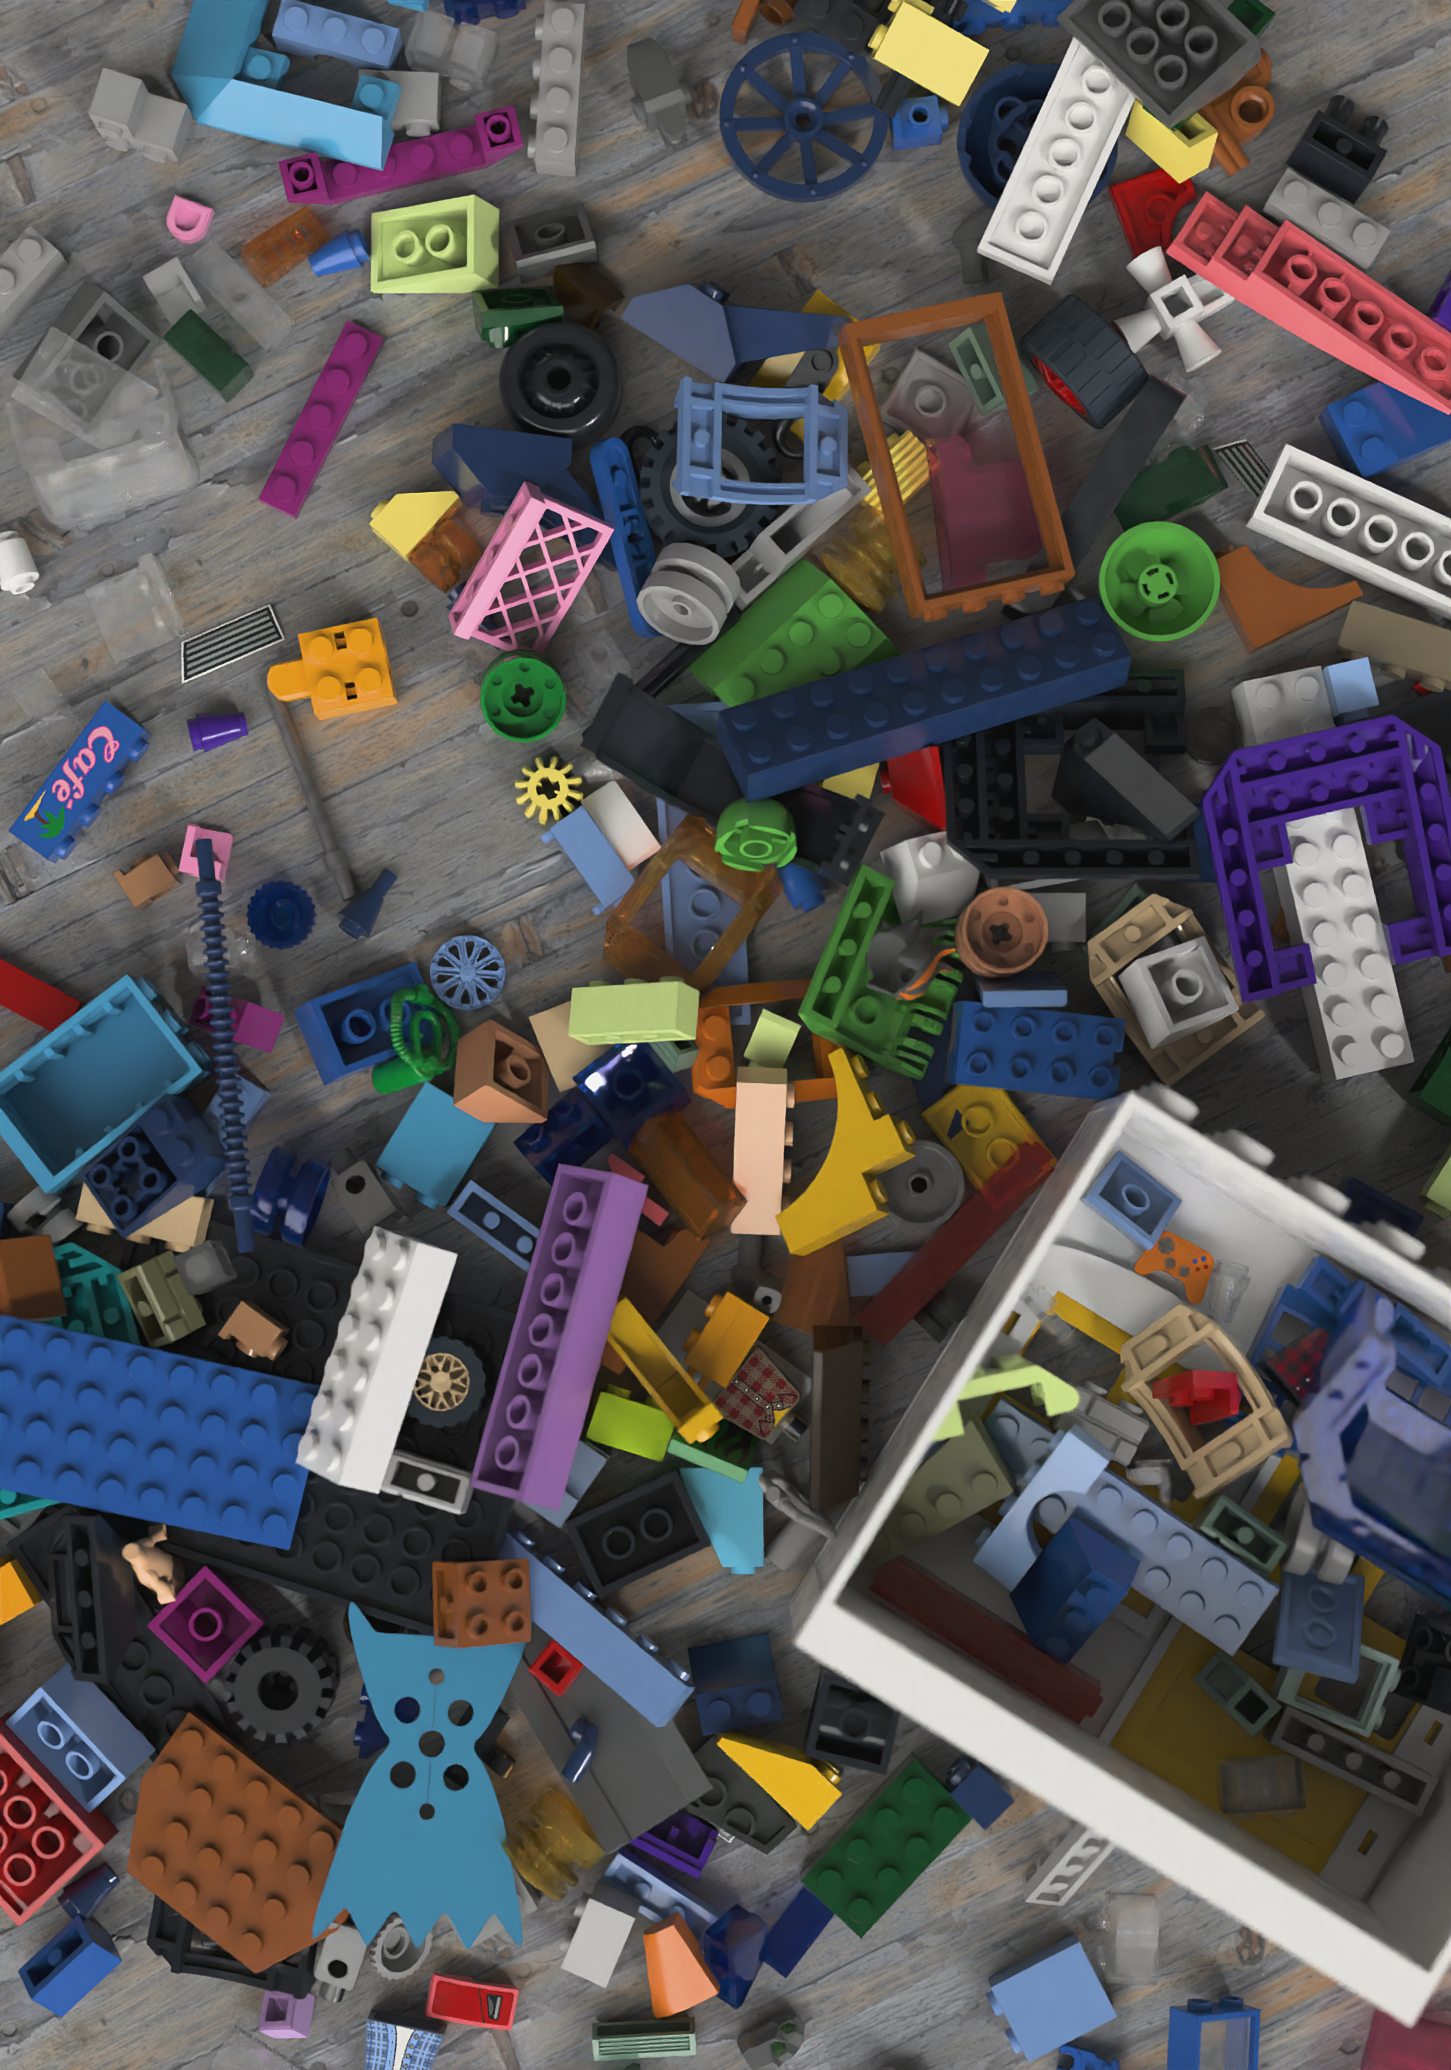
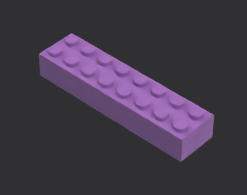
[469,1164,648,1511]

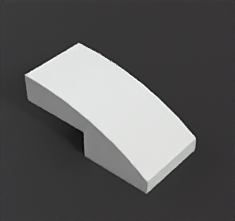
[580,779,662,870]

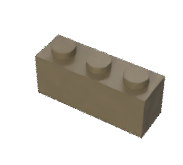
[1336,600,1451,692]

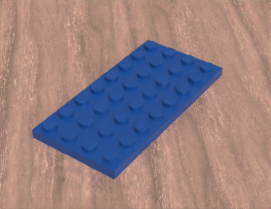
[0,1314,321,1550]

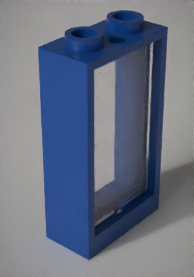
[1167,1995,1260,2070]

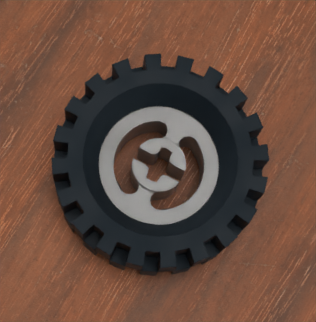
[639,413,782,561]

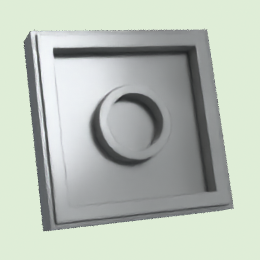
[879,348,976,459]

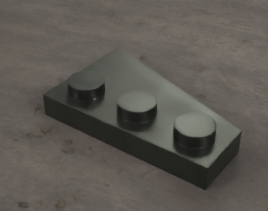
[684,1734,797,1855]

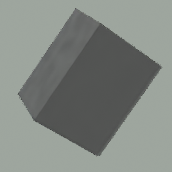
[505,203,598,284]

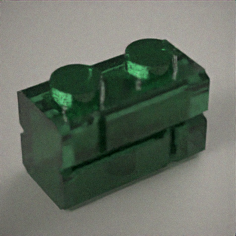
[163,309,255,403]

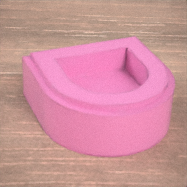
[167,195,214,244]

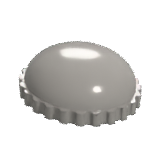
[369,1913,433,1980]

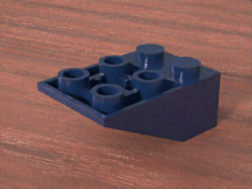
[80,1094,229,1238]

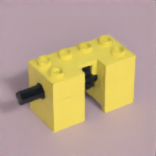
[867,0,1017,118]

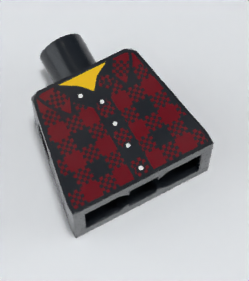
[1257,1324,1363,1424]

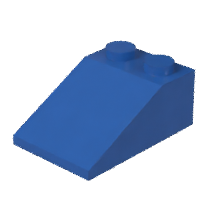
[1318,381,1451,481]
[293,962,446,1086]

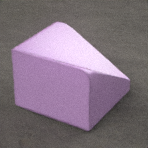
[258,1990,315,2039]

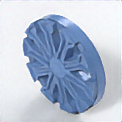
[430,935,506,1011]

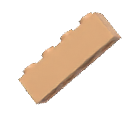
[731,1067,795,1235]

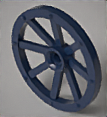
[719,32,888,203]

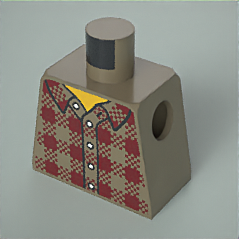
[711,1345,811,1442]

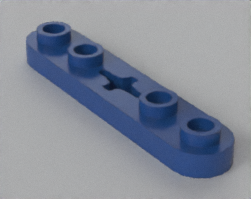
[590,438,663,638]

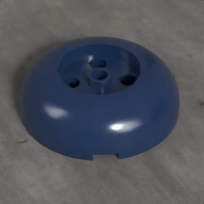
[957,62,1118,210]

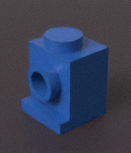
[888,95,949,151]

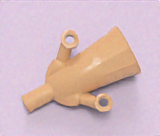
[123,1523,185,1604]

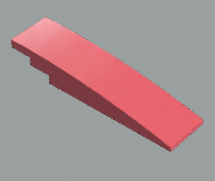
[1166,191,1451,415]

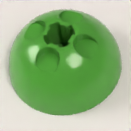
[1099,521,1220,642]

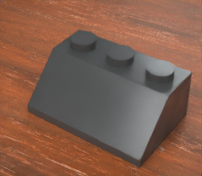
[12,281,161,435]

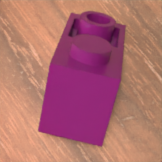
[189,986,285,1053]

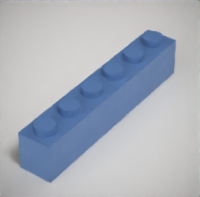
[498,1528,696,1727]

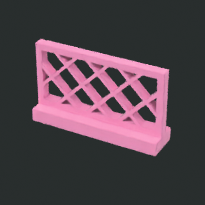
[448,481,614,654]

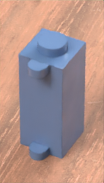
[540,805,640,917]

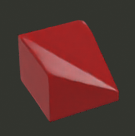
[528,1638,585,1696]

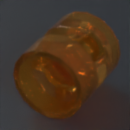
[408,517,484,594]

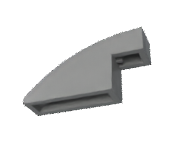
[731,463,872,613]

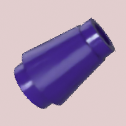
[186,712,249,753]

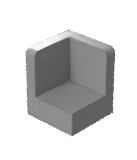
[142,257,207,327]

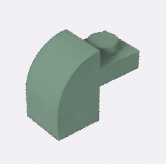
[1193,1649,1282,1738]

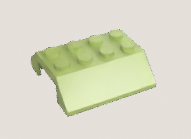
[931,1353,1079,1442]

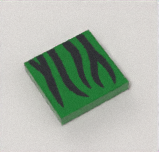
[667,1418,760,1483]

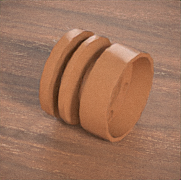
[954,887,1048,979]

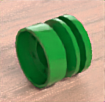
[480,649,566,743]

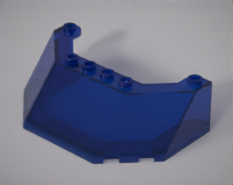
[1293,1284,1451,1612]

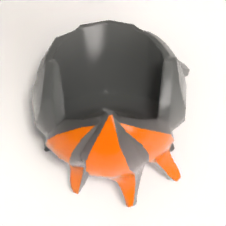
[865,910,956,1000]

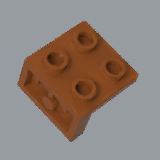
[432,1558,531,1648]

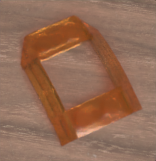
[603,814,784,996]

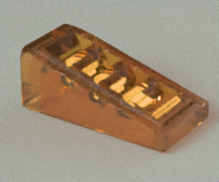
[241,206,330,289]

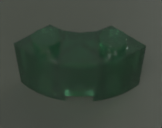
[1114,444,1229,532]

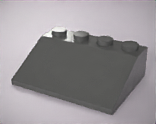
[1057,0,1261,129]

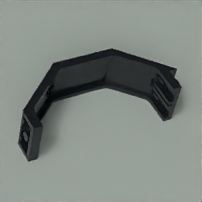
[580,672,885,887]

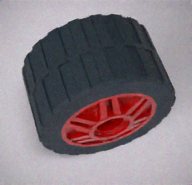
[1019,294,1149,430]

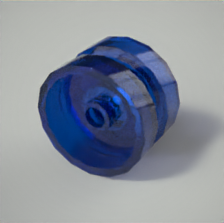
[250,1145,332,1248]

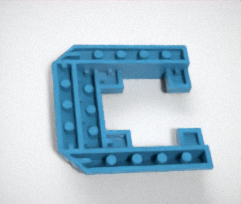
[171,0,430,171]

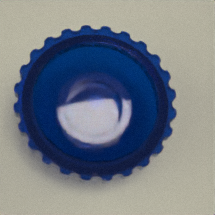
[246,880,317,950]

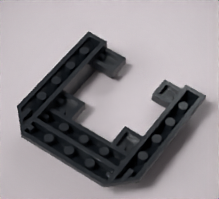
[943,669,1200,879]

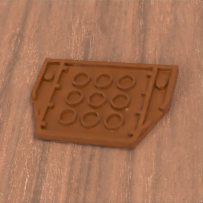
[126,1710,351,1974]

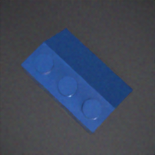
[1009,1516,1140,1665]

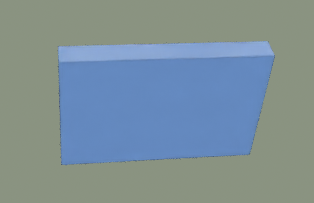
[974,972,1067,1007]
[1273,1566,1365,1684]

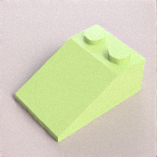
[371,195,499,293]

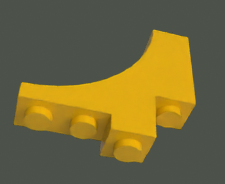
[775,1048,917,1257]
[606,1293,723,1444]

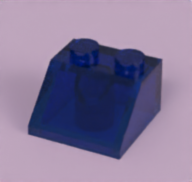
[572,1042,692,1152]

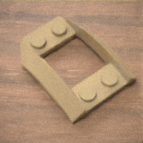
[1087,893,1266,1089]
[1120,1304,1293,1500]

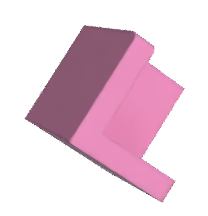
[178,823,233,882]

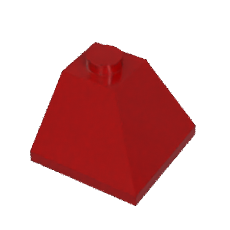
[879,746,946,834]

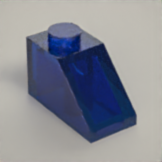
[703,1904,768,2010]

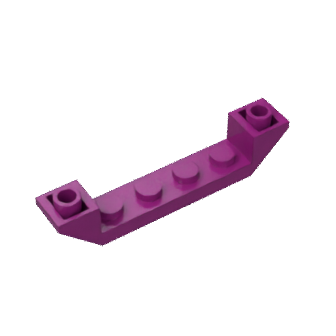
[278,105,523,205]

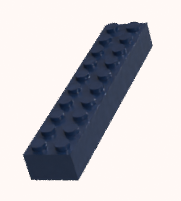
[718,595,1131,803]

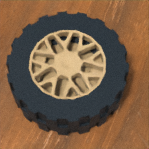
[407,1336,491,1428]

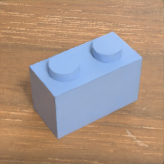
[1322,657,1379,727]

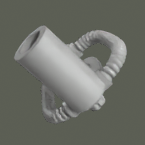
[758,1470,837,1573]

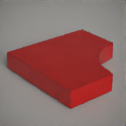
[1107,168,1198,260]

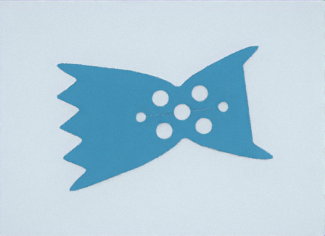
[312,1602,532,1949]

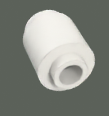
[0,531,39,594]

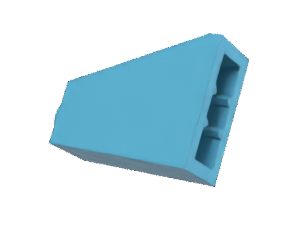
[680,1464,764,1574]

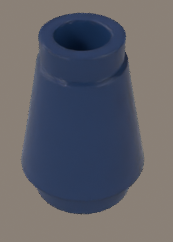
[57,1862,120,1920]

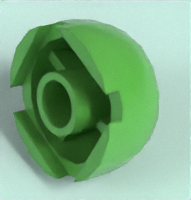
[715,797,797,872]

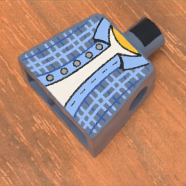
[364,2009,447,2070]

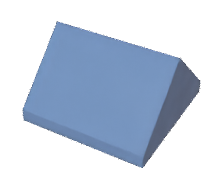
[1079,1150,1182,1250]

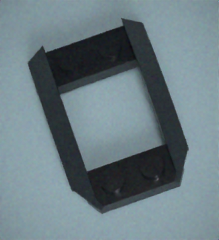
[146,1894,318,2000]

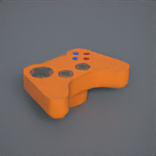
[1133,1231,1214,1304]

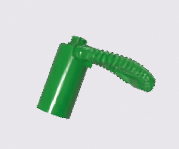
[371,984,461,1095]

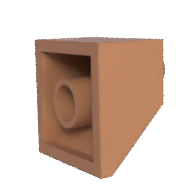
[453,1019,550,1123]

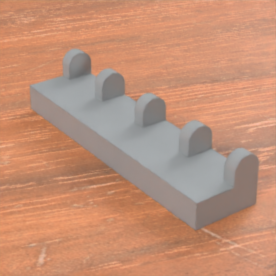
[1023,1817,1117,1906]

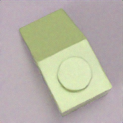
[743,1009,801,1068]

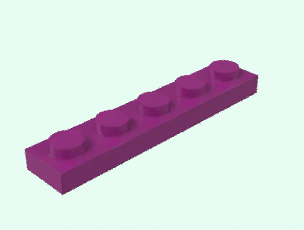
[258,321,385,519]

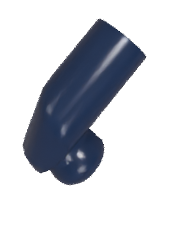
[561,1719,599,1783]

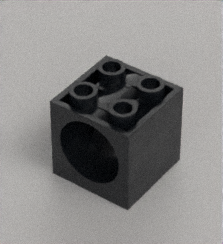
[803,1663,901,1775]

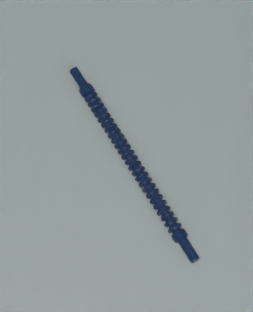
[195,839,255,1253]

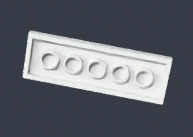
[977,37,1136,285]

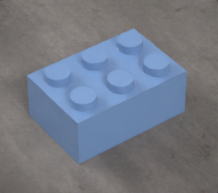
[5,1663,156,1813]

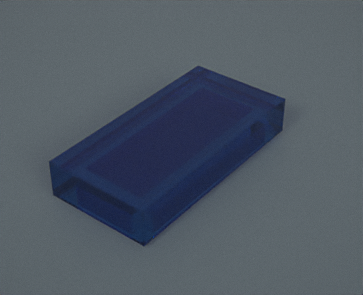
[753,1885,835,1978]

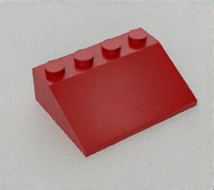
[0,1712,120,1927]

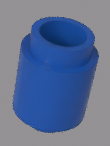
[774,862,829,913]

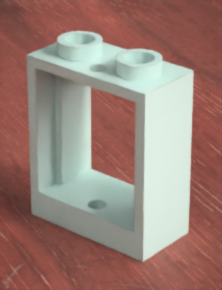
[1270,1643,1401,1738]

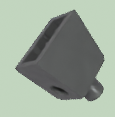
[329,1147,412,1238]

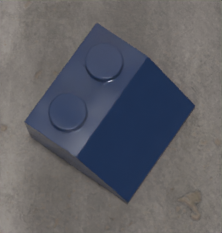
[688,1632,784,1736]

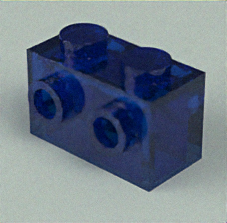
[513,1088,616,1186]

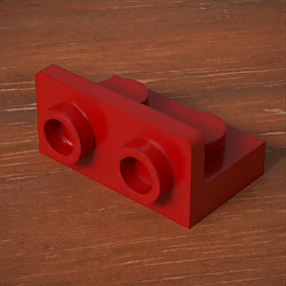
[1152,1370,1241,1425]

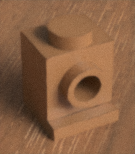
[112,851,182,911]
[218,1301,290,1361]

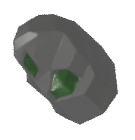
[737,2014,805,2070]

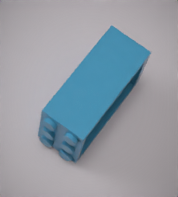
[0,974,215,1194]

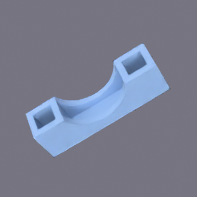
[972,1423,1115,1591]

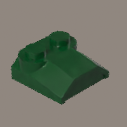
[472,286,563,348]

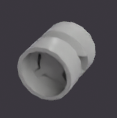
[6,1185,85,1247]

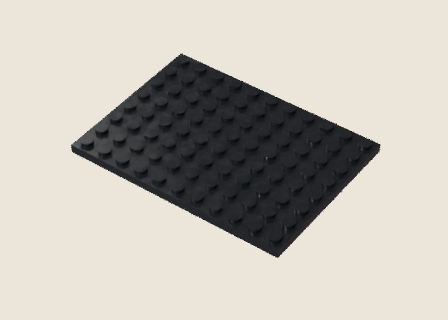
[44,1219,517,1635]

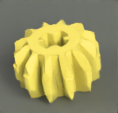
[515,756,583,825]

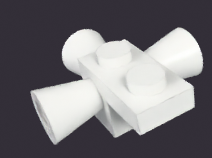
[1111,246,1235,372]

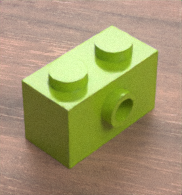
[580,1383,675,1462]

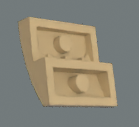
[528,1001,635,1093]

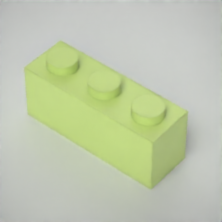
[568,976,699,1045]

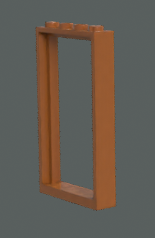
[837,291,1075,622]

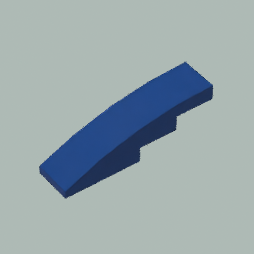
[1293,1256,1451,1387]

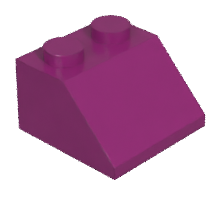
[147,1564,270,1684]

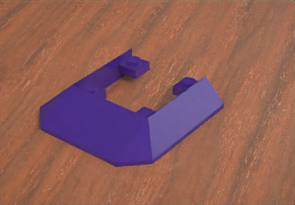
[1200,715,1451,1003]

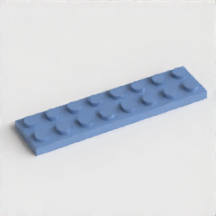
[657,702,751,1026]
[984,1396,1280,1656]

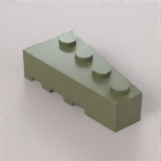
[861,1411,1017,1571]

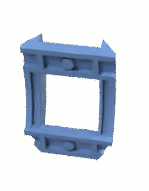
[671,376,848,505]

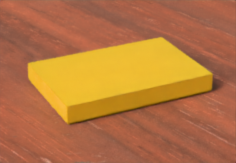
[920,1085,1058,1211]

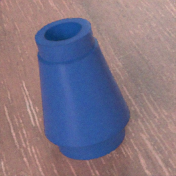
[308,229,371,277]

